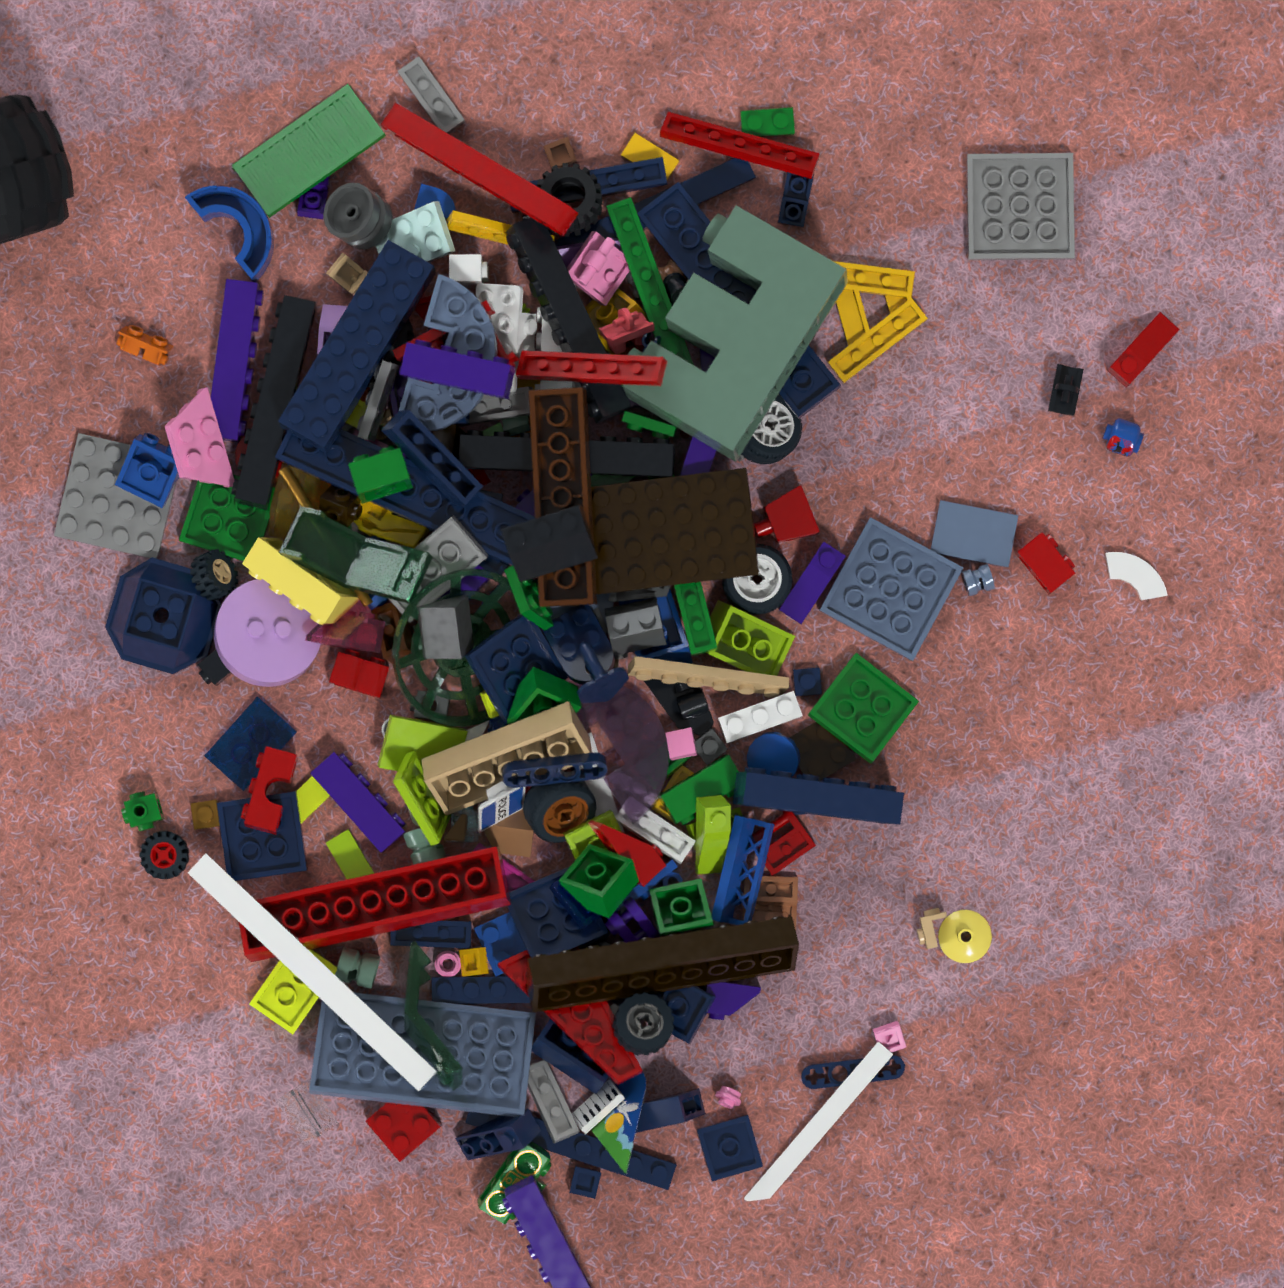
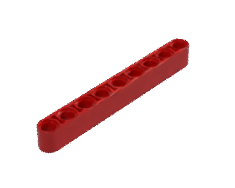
[380,103,579,236]

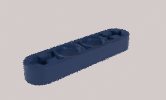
[502,752,608,788]
[801,1055,905,1089]

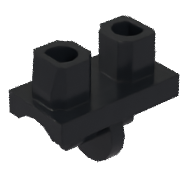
[1048,364,1084,417]

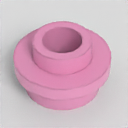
[435,951,461,977]
[715,1086,741,1109]

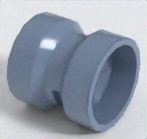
[962,564,995,596]

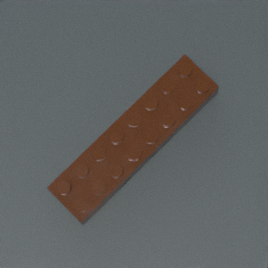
[529,387,597,607]

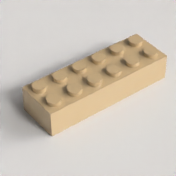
[421,701,592,816]

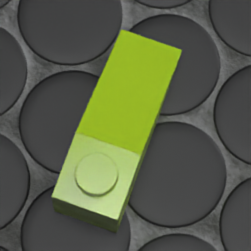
[695,795,731,875]

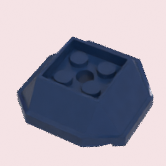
[105,557,222,675]

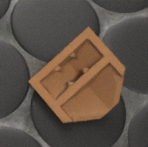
[485,809,534,857]

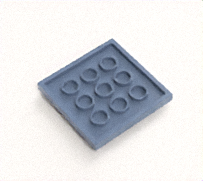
[819,517,963,662]

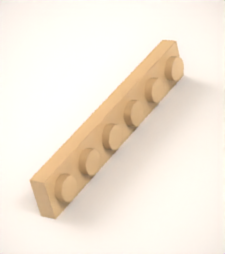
[627,656,789,698]

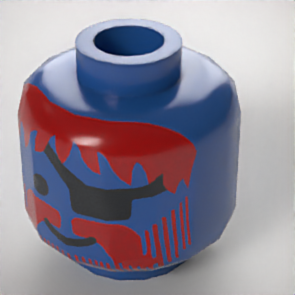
[1102,418,1144,457]

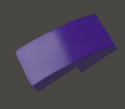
[297,176,330,220]

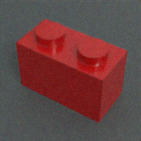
[1015,532,1076,595]

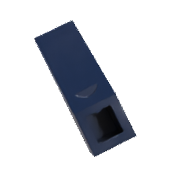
[455,1108,541,1160]

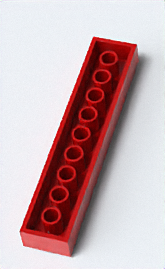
[239,846,511,962]

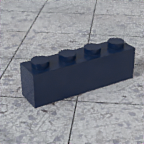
[381,410,483,506]

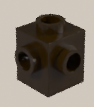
[319,484,362,528]

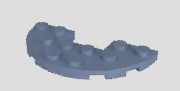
[399,274,497,432]

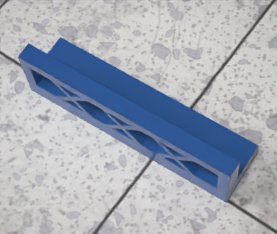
[711,815,775,925]

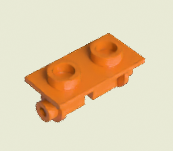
[116,325,174,366]

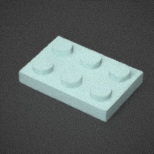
[376,201,455,263]

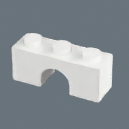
[718,691,803,744]

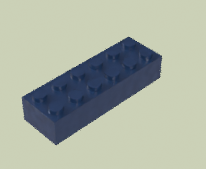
[733,767,904,825]

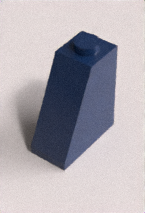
[636,1088,705,1133]

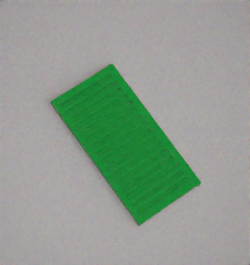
[232,84,386,218]

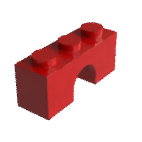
[241,746,298,835]

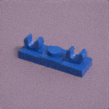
[615,859,683,915]

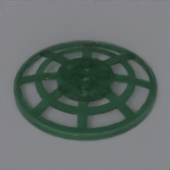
[392,568,541,727]

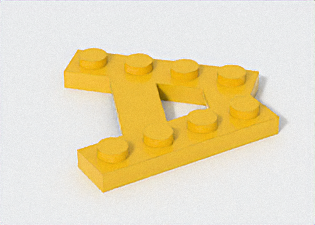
[828,261,928,384]

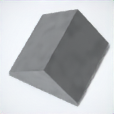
[417,594,474,659]

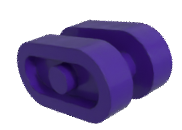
[605,897,661,943]

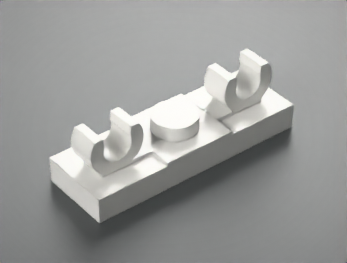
[615,797,696,864]

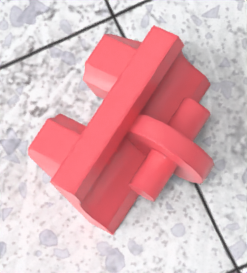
[599,308,655,354]

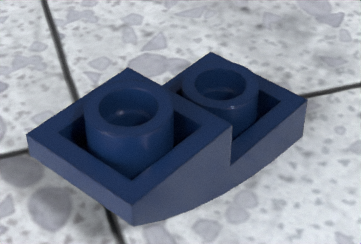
[778,172,814,227]

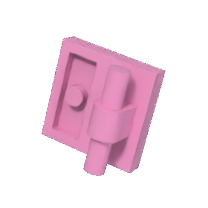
[567,231,629,306]

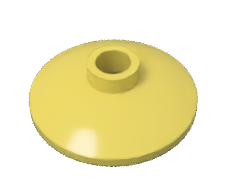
[938,910,992,963]

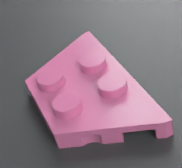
[165,387,234,488]

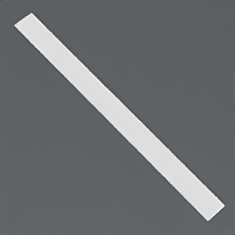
[188,853,437,1091]

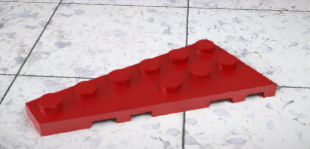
[497,949,643,1084]

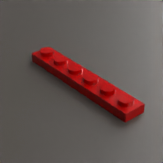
[660,112,820,179]
[515,350,667,386]

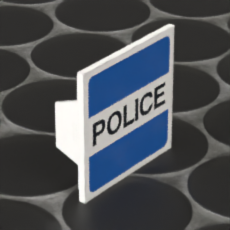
[478,781,525,833]

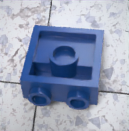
[115,433,179,508]

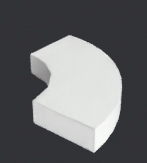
[1105,552,1168,601]

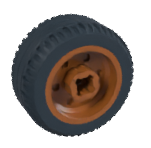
[523,771,597,843]

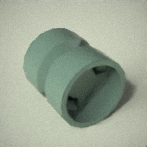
[403,828,447,865]
[336,947,380,989]

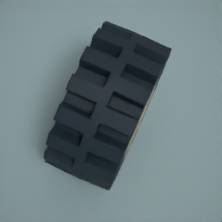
[190,549,239,601]

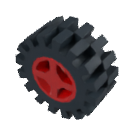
[139,831,189,879]

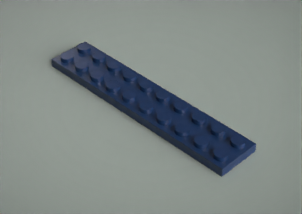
[637,182,841,419]
[275,430,535,566]

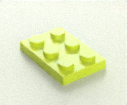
[249,949,337,1035]

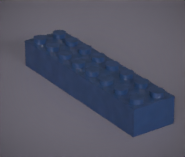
[278,240,436,454]

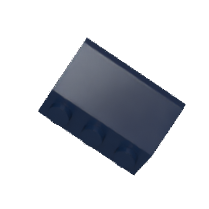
[532,1018,609,1094]

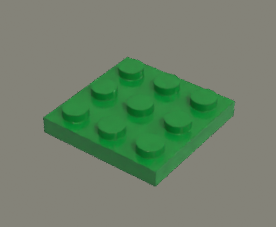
[179,474,280,561]
[808,653,919,764]

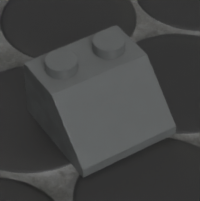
[605,597,666,656]

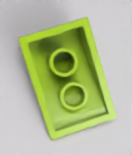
[706,600,795,676]

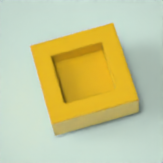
[459,947,489,977]

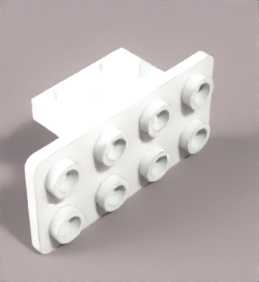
[476,283,537,392]

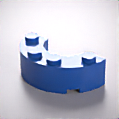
[185,185,274,282]

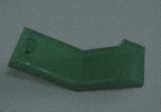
[279,506,433,604]
[404,941,462,1091]

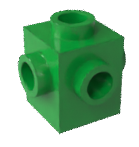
[121,791,165,831]

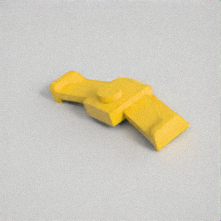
[353,502,430,548]

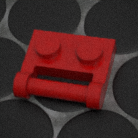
[750,811,816,876]

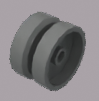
[323,183,393,249]

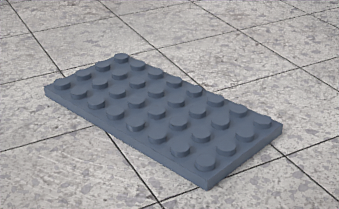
[309,992,536,1117]

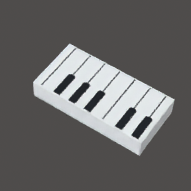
[572,1079,625,1134]

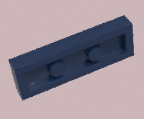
[390,920,472,948]

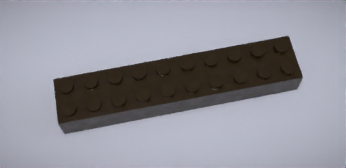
[526,916,799,1013]

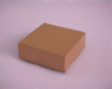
[543,137,577,169]

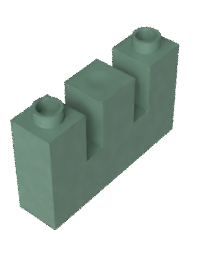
[623,205,848,462]

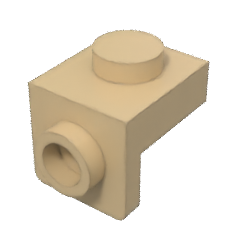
[326,253,368,295]
[917,908,947,949]

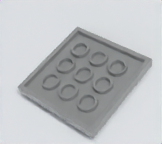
[967,153,1075,260]
[54,433,177,559]

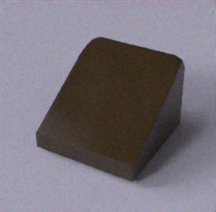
[444,814,468,842]

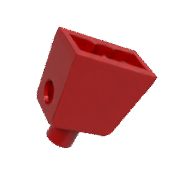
[754,485,820,543]

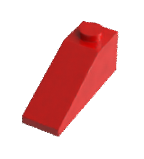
[1107,312,1180,388]
[588,820,667,887]

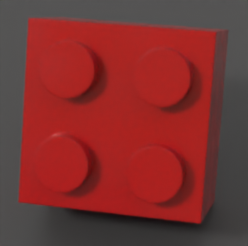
[365,1103,442,1162]

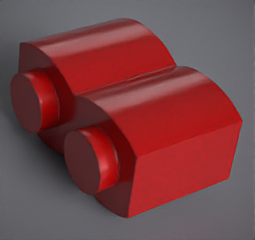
[329,649,390,699]

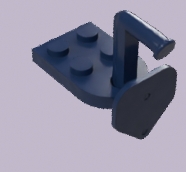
[541,605,629,703]

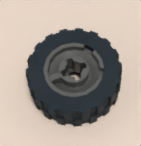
[613,993,674,1056]

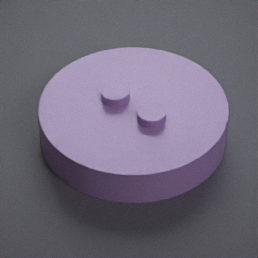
[214,579,322,687]

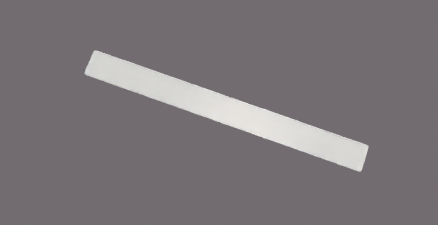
[744,1042,893,1201]

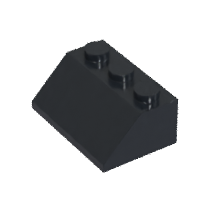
[501,505,598,582]

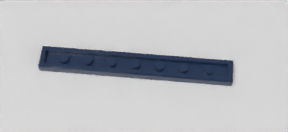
[554,158,756,247]

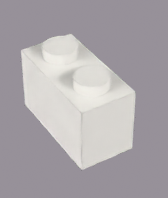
[449,254,489,289]

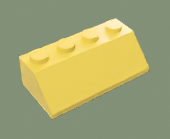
[242,537,359,625]

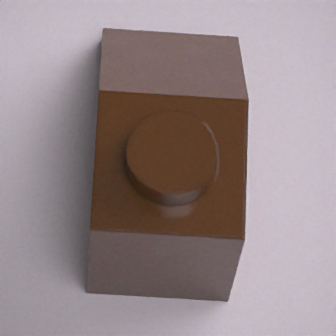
[371,602,420,666]

